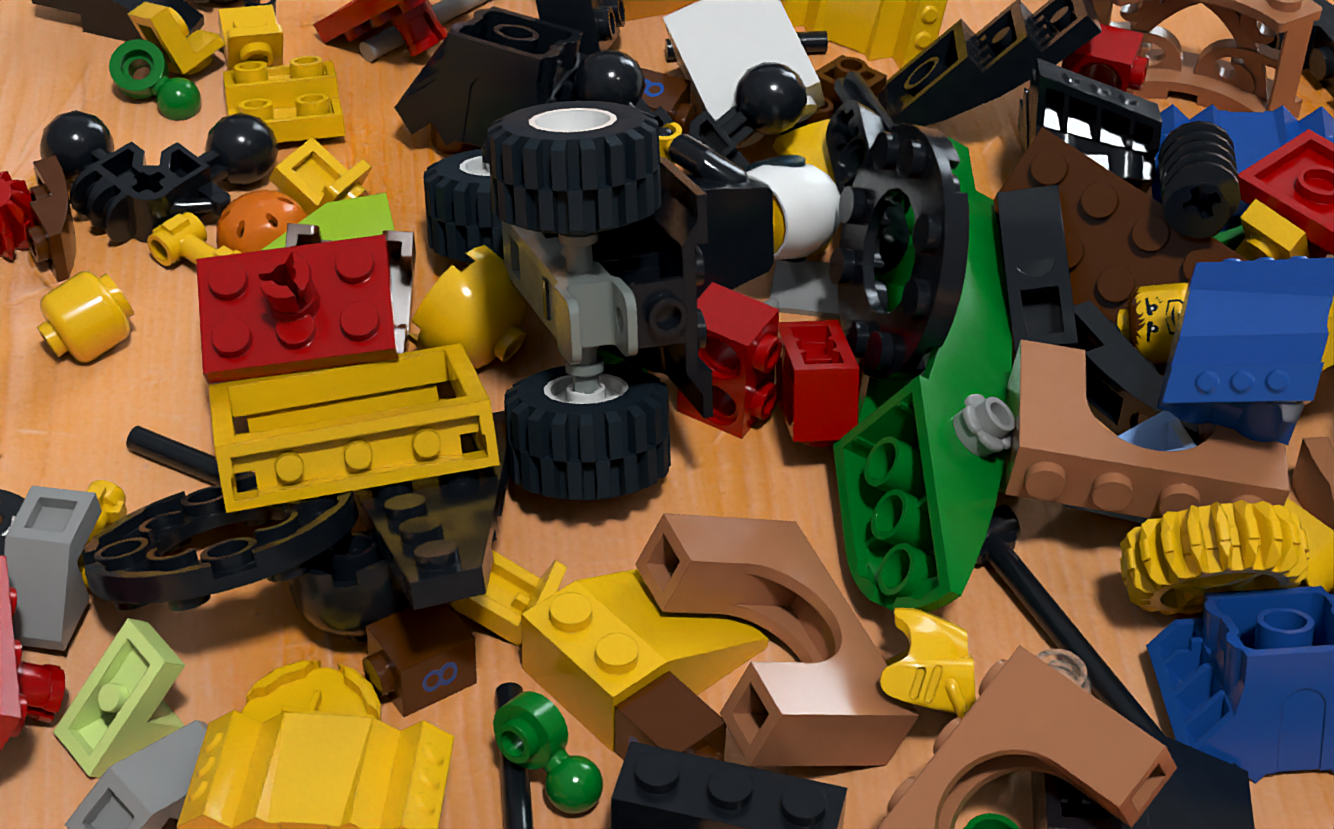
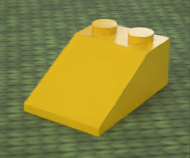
[521,569,769,752]

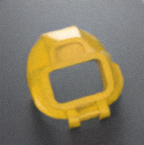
[880,608,976,719]

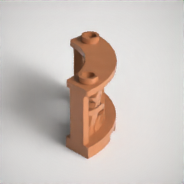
[1092,0,1322,118]

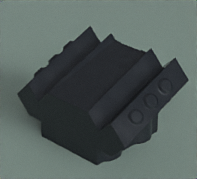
[394,6,588,148]
[1018,58,1162,194]

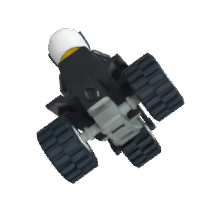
[423,101,841,501]

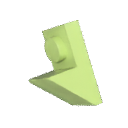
[53,618,185,778]

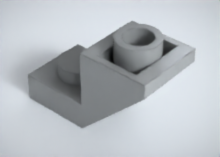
[4,486,102,651]
[64,720,208,829]

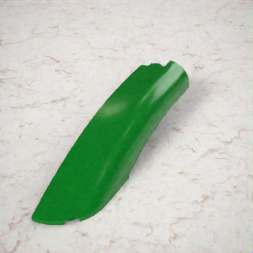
[833,136,1012,612]

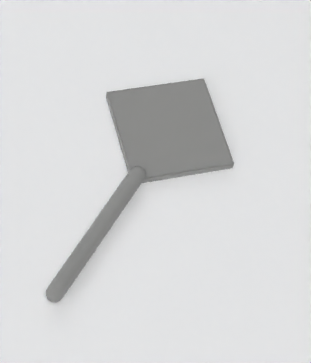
[763,259,840,319]

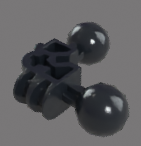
[573,49,807,175]
[40,110,279,243]

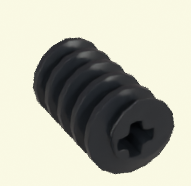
[1158,121,1241,239]

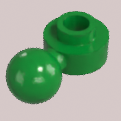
[109,39,202,121]
[493,691,603,814]

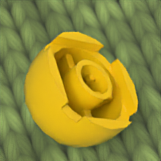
[408,245,528,369]

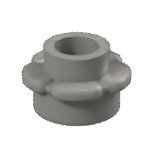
[953,394,1015,458]

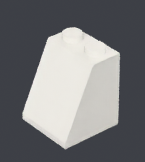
[663,0,825,148]

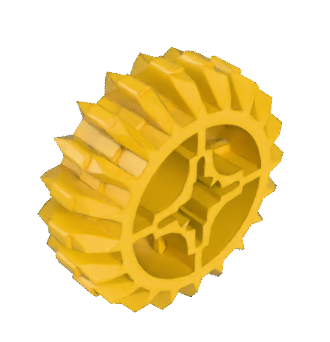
[1119,499,1310,616]

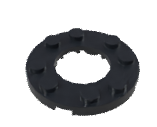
[829,123,969,381]
[82,473,359,611]

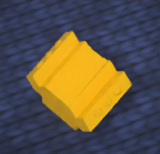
[780,0,948,70]
[176,710,455,829]

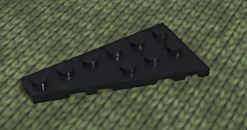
[353,410,509,610]

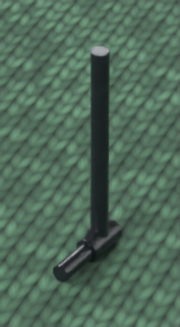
[976,504,1165,736]

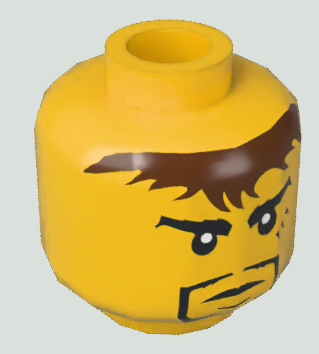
[1117,282,1189,364]

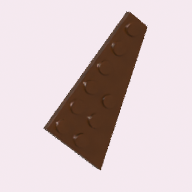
[993,127,1249,325]

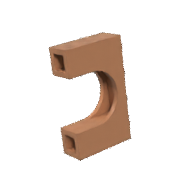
[1005,339,1290,519]
[635,513,919,766]
[877,645,1177,829]

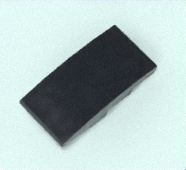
[878,0,1102,126]

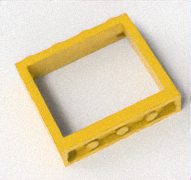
[208,343,500,513]

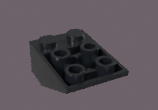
[1031,720,1255,829]

